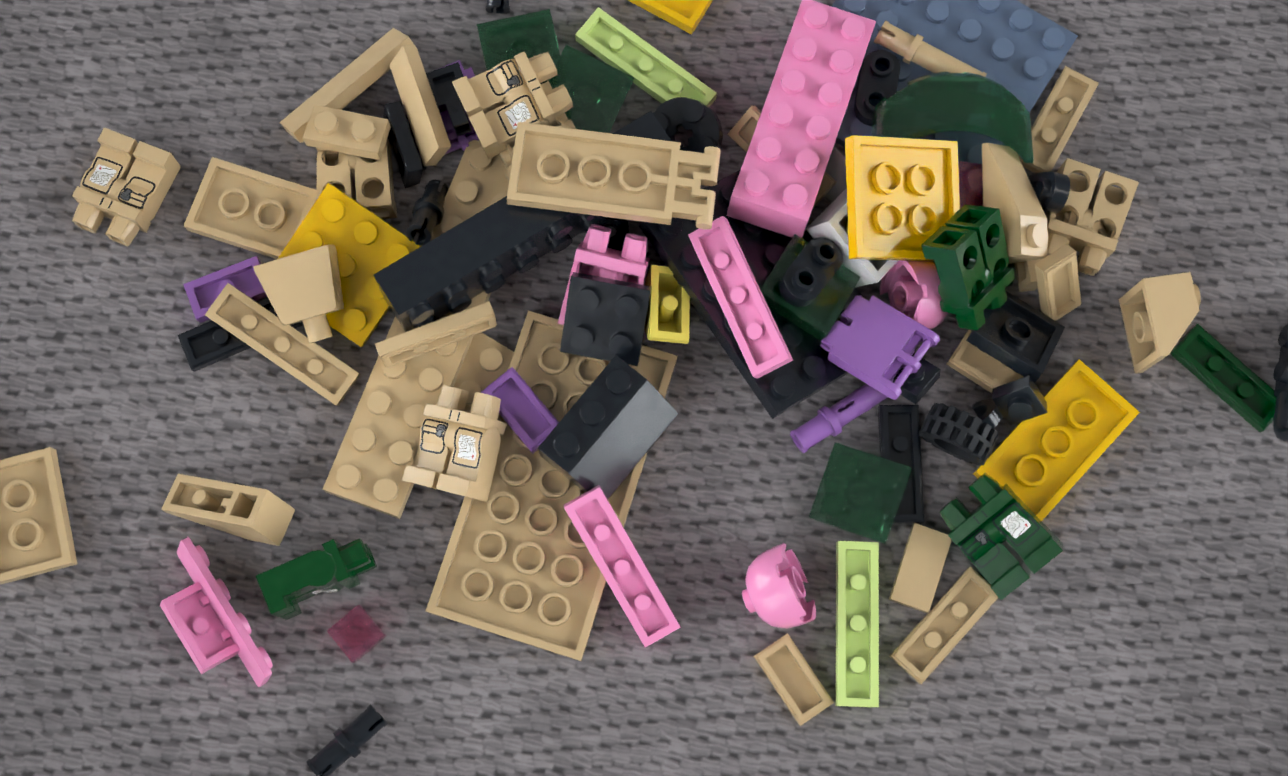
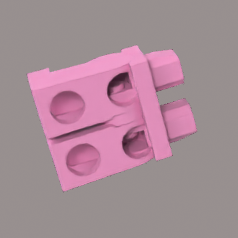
[558,224,650,325]

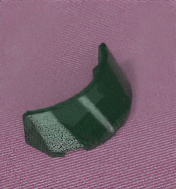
[871,72,1034,163]

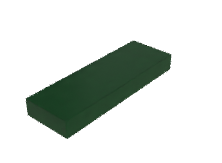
[1170,324,1277,432]

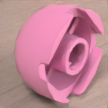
[880,260,948,330]
[742,543,816,629]

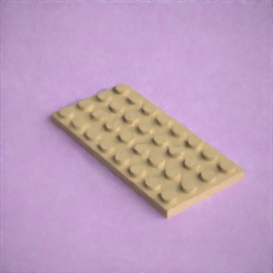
[426,310,678,662]

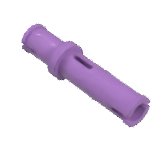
[790,384,888,453]

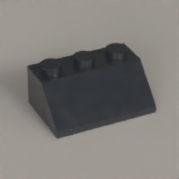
[538,355,678,499]

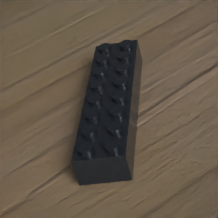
[373,111,671,332]

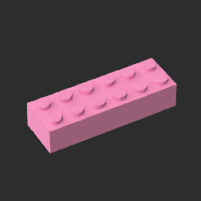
[726,0,876,241]

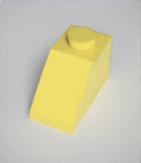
[645,265,690,344]

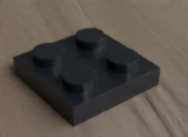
[560,272,652,366]
[966,290,1065,383]

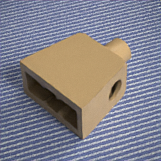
[253,245,344,343]

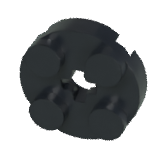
[653,97,723,153]

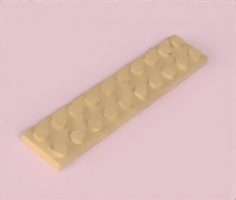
[323,140,510,519]

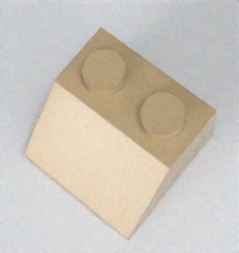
[1119,272,1201,374]

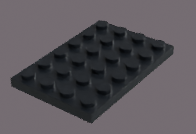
[639,170,863,419]

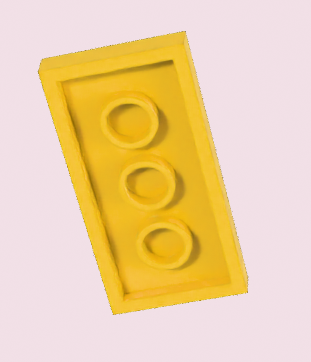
[973,359,1140,521]

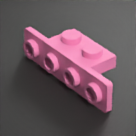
[160,537,273,687]

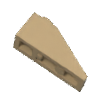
[982,142,1049,264]
[161,474,295,546]

